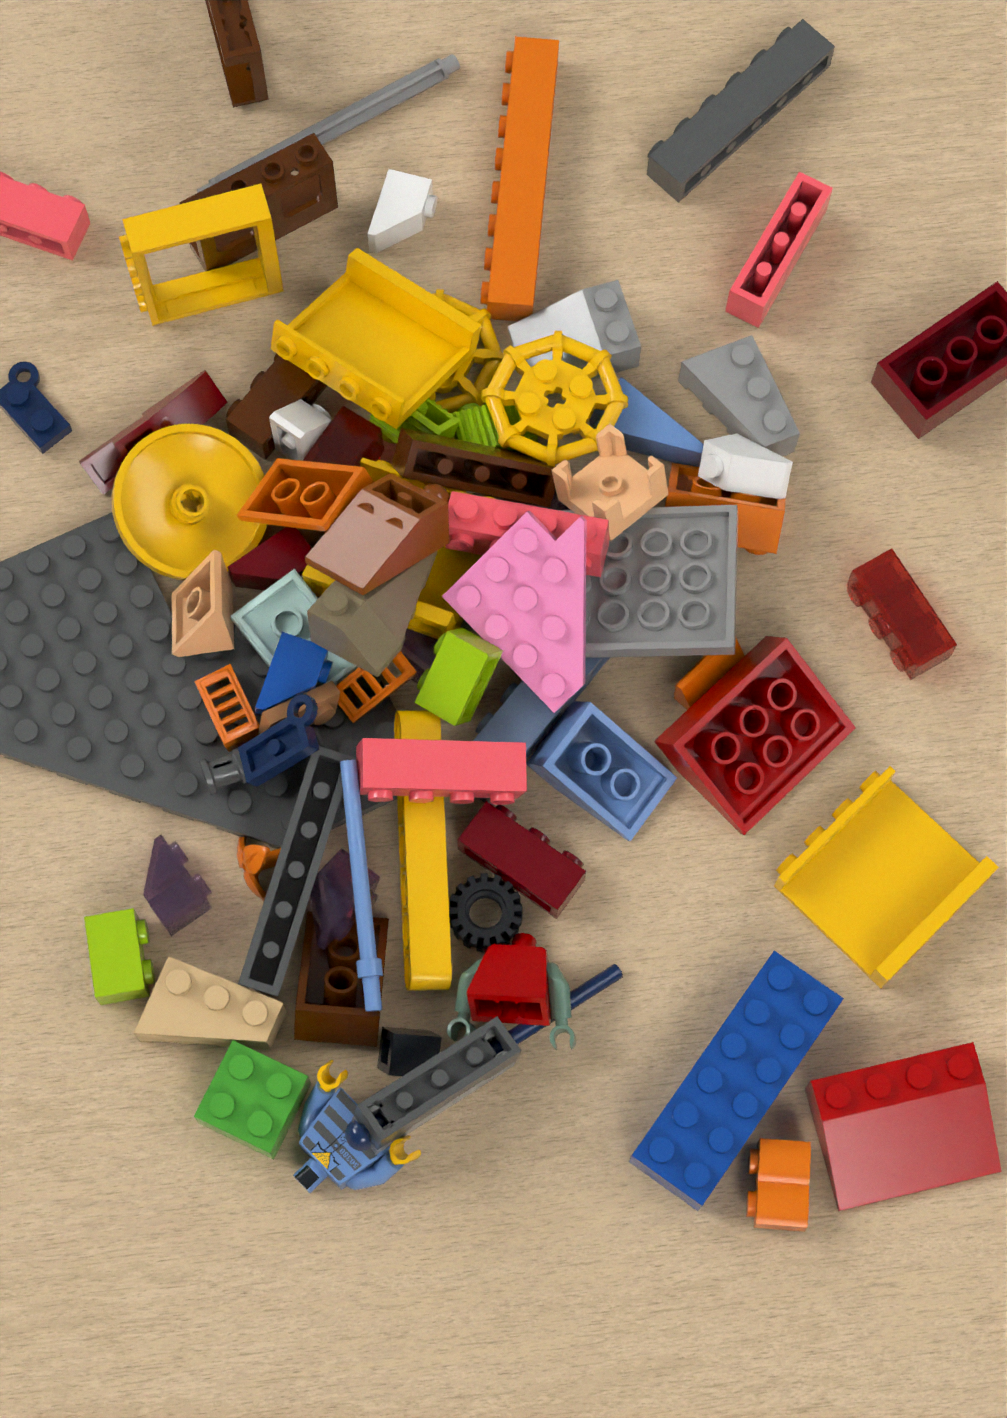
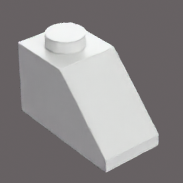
[367,169,438,253]
[269,399,334,462]
[698,433,793,499]

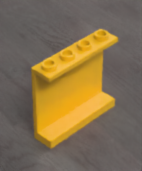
[774,766,999,989]

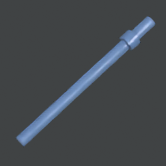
[340,760,383,1012]

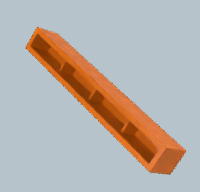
[480,36,559,322]

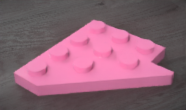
[442,511,587,713]

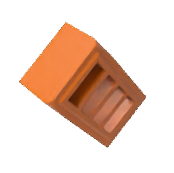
[336,651,417,724]
[194,664,260,752]

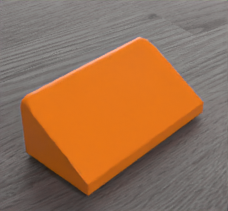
[674,636,745,710]

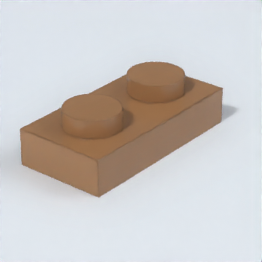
[258,681,340,734]

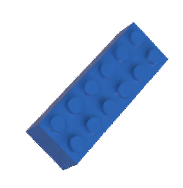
[629,951,844,1211]

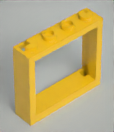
[119,184,284,326]

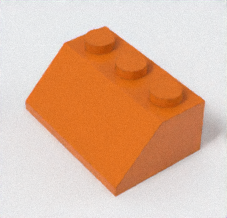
[236,458,374,532]
[665,463,786,555]

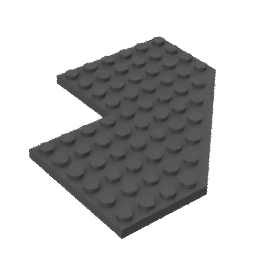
[0,512,397,849]

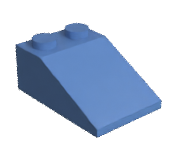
[526,701,677,841]

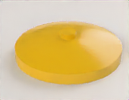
[112,424,267,581]

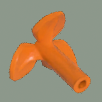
[237,837,281,901]

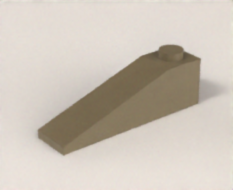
[307,550,438,677]

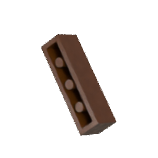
[226,353,327,460]
[391,428,556,507]

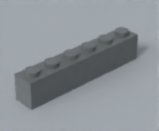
[647,19,835,203]
[238,746,354,997]

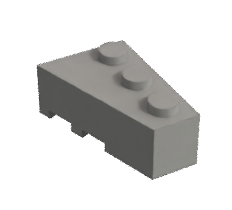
[678,335,800,457]

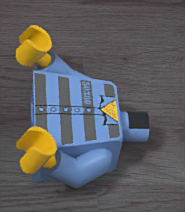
[293,1060,421,1193]

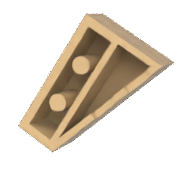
[134,956,287,1050]

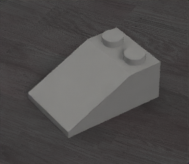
[508,280,641,379]

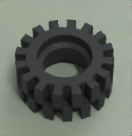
[449,873,523,952]

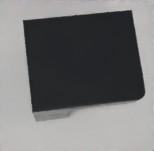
[377,1027,442,1076]

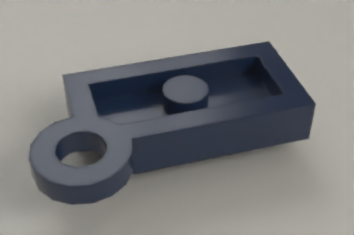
[0,362,72,454]
[238,694,319,787]

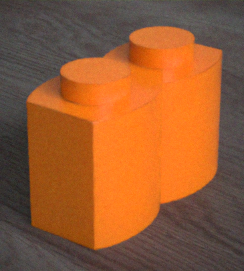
[746,1138,811,1232]

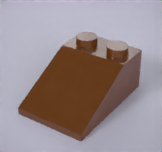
[294,911,389,1047]

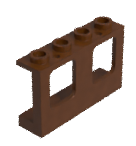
[205,0,269,108]
[179,133,338,271]

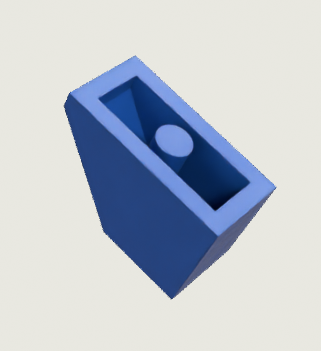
[255,632,333,717]

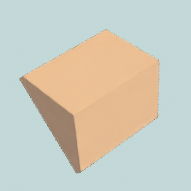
[172,550,234,657]

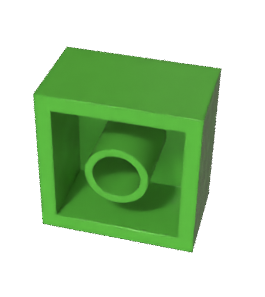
[194,1040,311,1160]

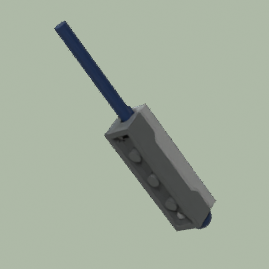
[345,964,623,1155]

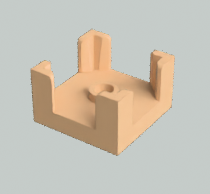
[552,424,669,541]

